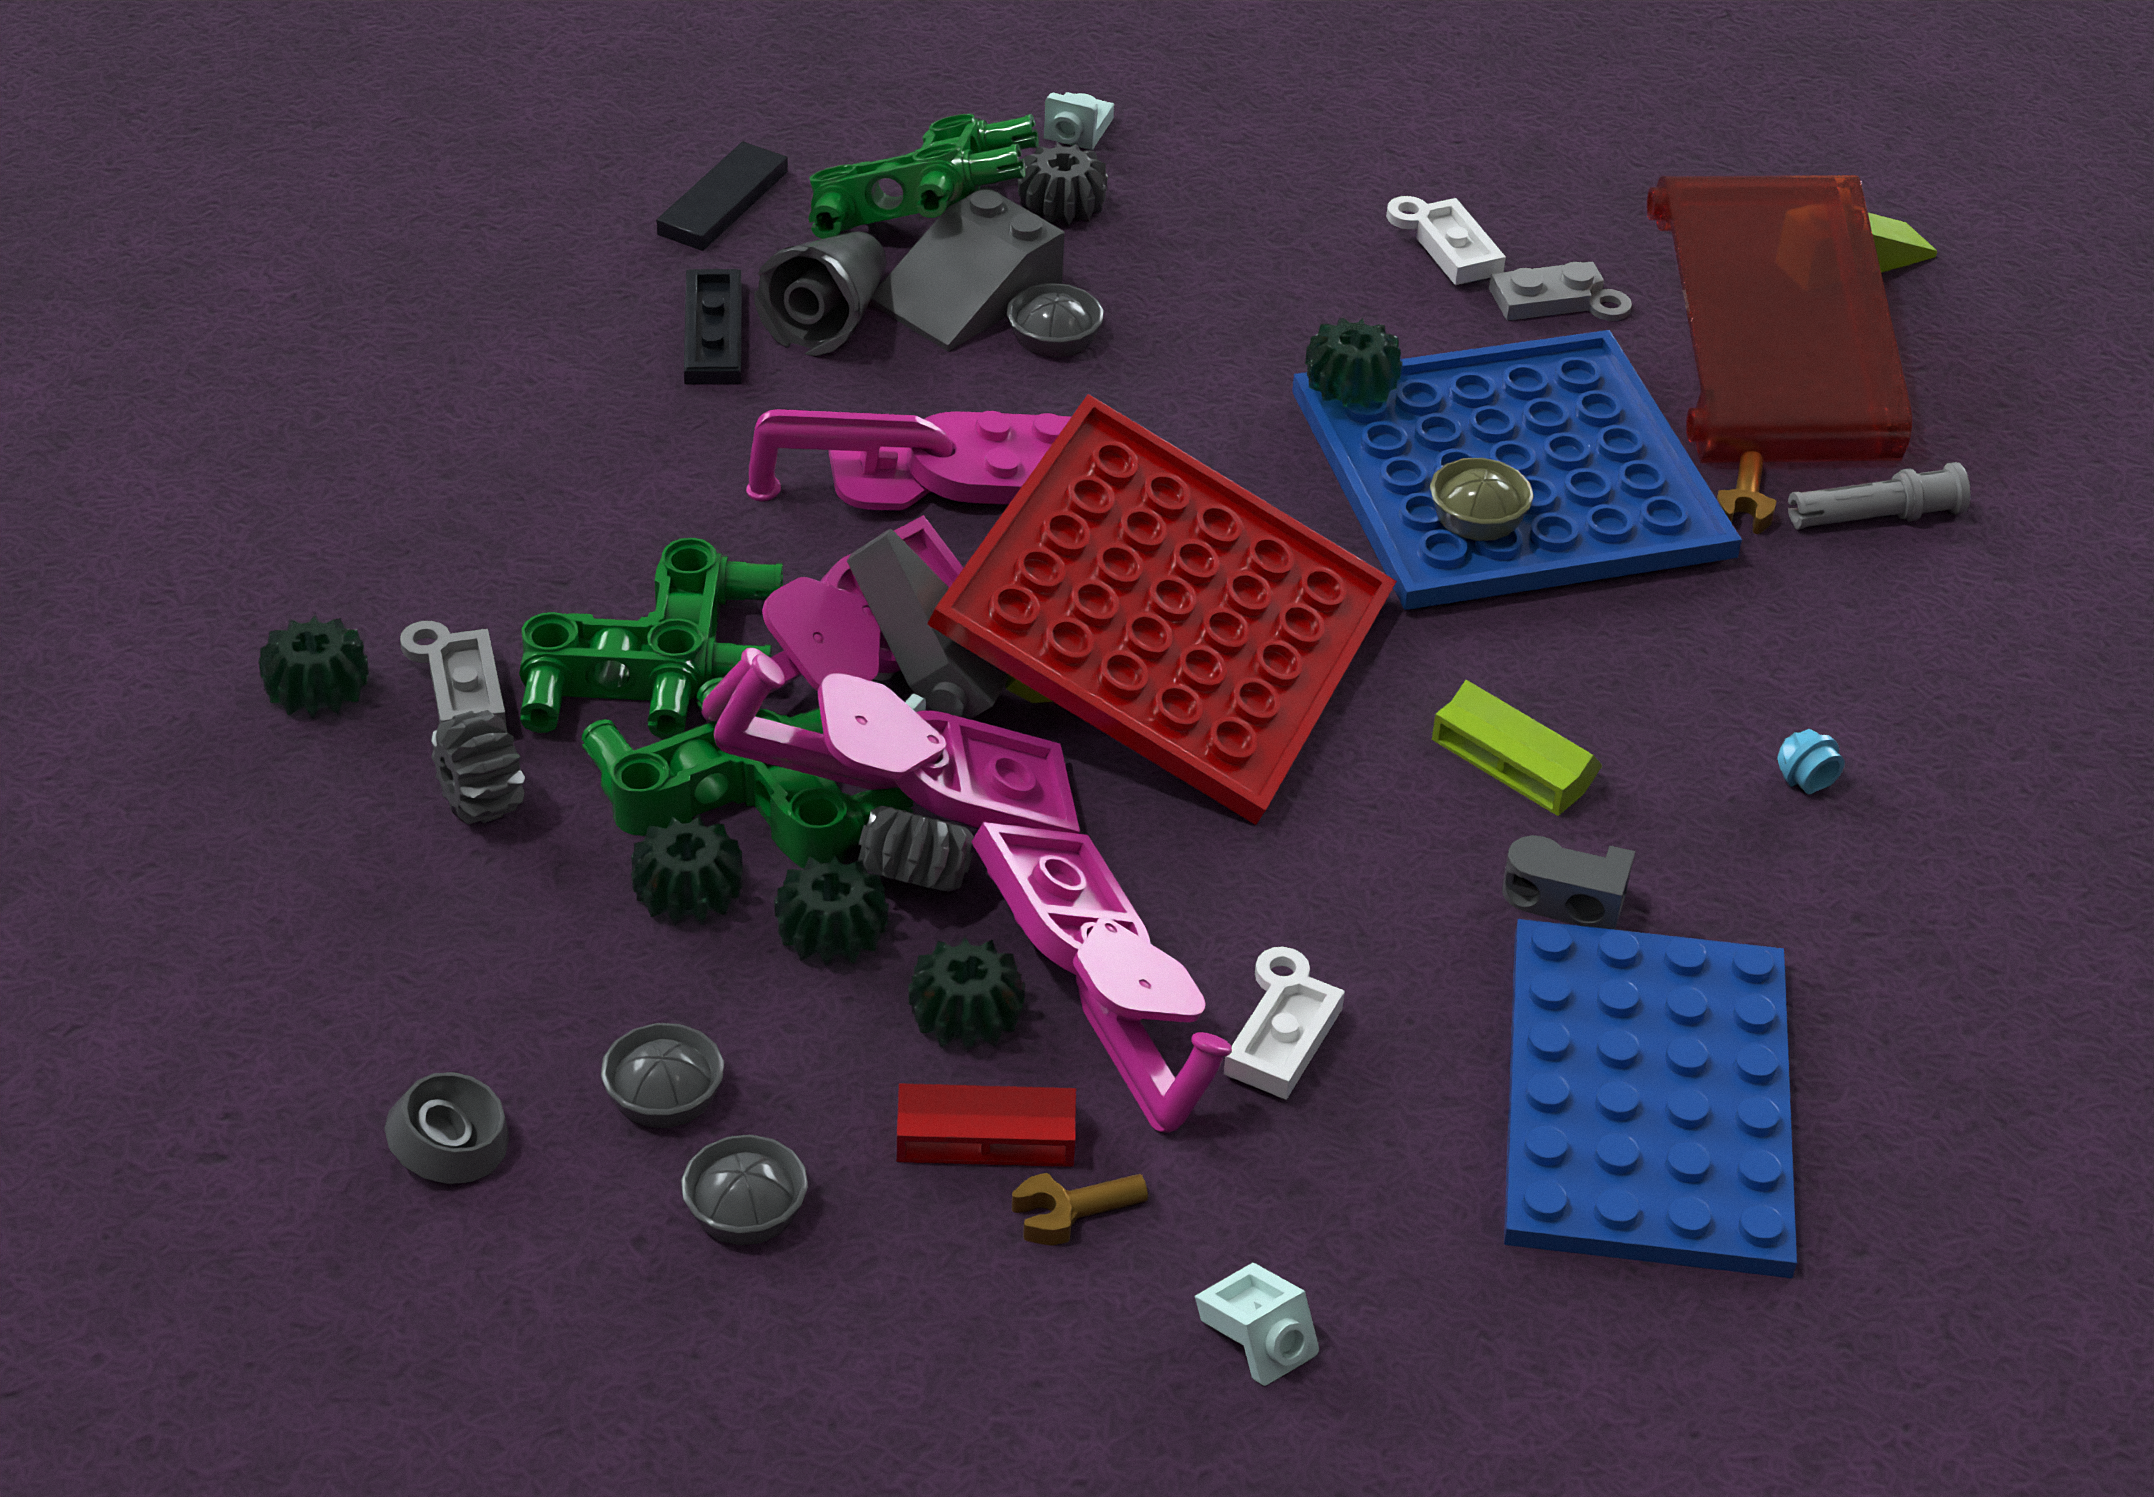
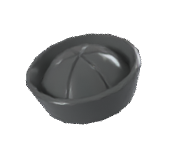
[1007,283,1104,357]
[600,1023,724,1128]
[384,1072,509,1184]
[681,1135,808,1245]

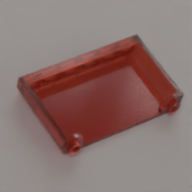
[1647,175,1912,463]

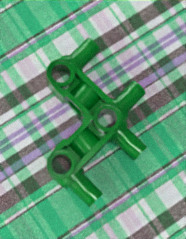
[809,114,1039,239]
[519,538,783,739]
[582,677,914,872]

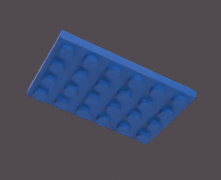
[1504,919,1797,1278]

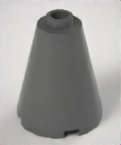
[754,232,887,356]

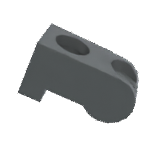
[1502,835,1635,930]

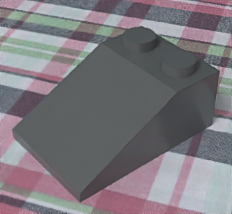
[869,186,1065,352]

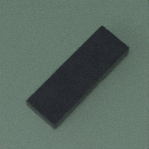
[656,141,788,251]
[684,269,742,384]

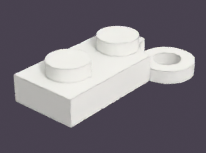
[1386,196,1506,285]
[1224,947,1345,1100]

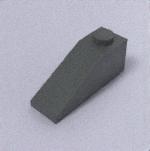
[847,528,1010,719]

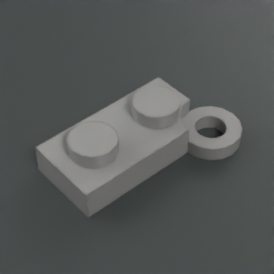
[1489,261,1632,321]
[400,621,507,730]

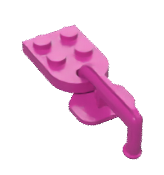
[746,409,1071,510]
[701,515,963,722]
[713,654,1080,834]
[972,822,1232,1133]

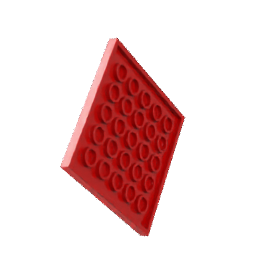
[927,394,1397,825]

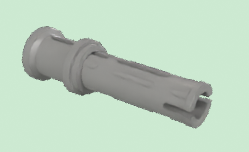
[1788,462,1971,530]

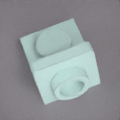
[1044,92,1114,150]
[1195,1263,1319,1386]

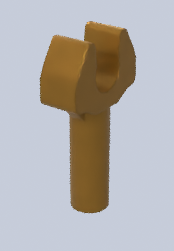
[1717,451,1776,534]
[1011,1173,1148,1246]

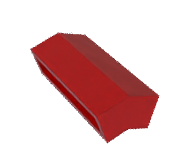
[896,1083,1076,1167]

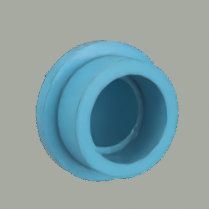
[1777,729,1845,794]

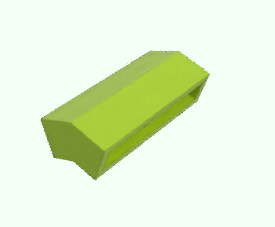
[1432,680,1602,816]

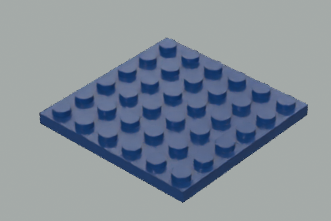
[1292,330,1742,610]

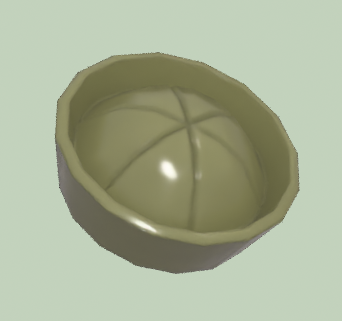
[1430,458,1534,541]

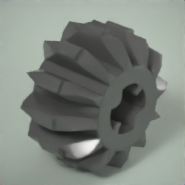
[1018,143,1108,226]
[431,710,525,824]
[858,806,974,892]

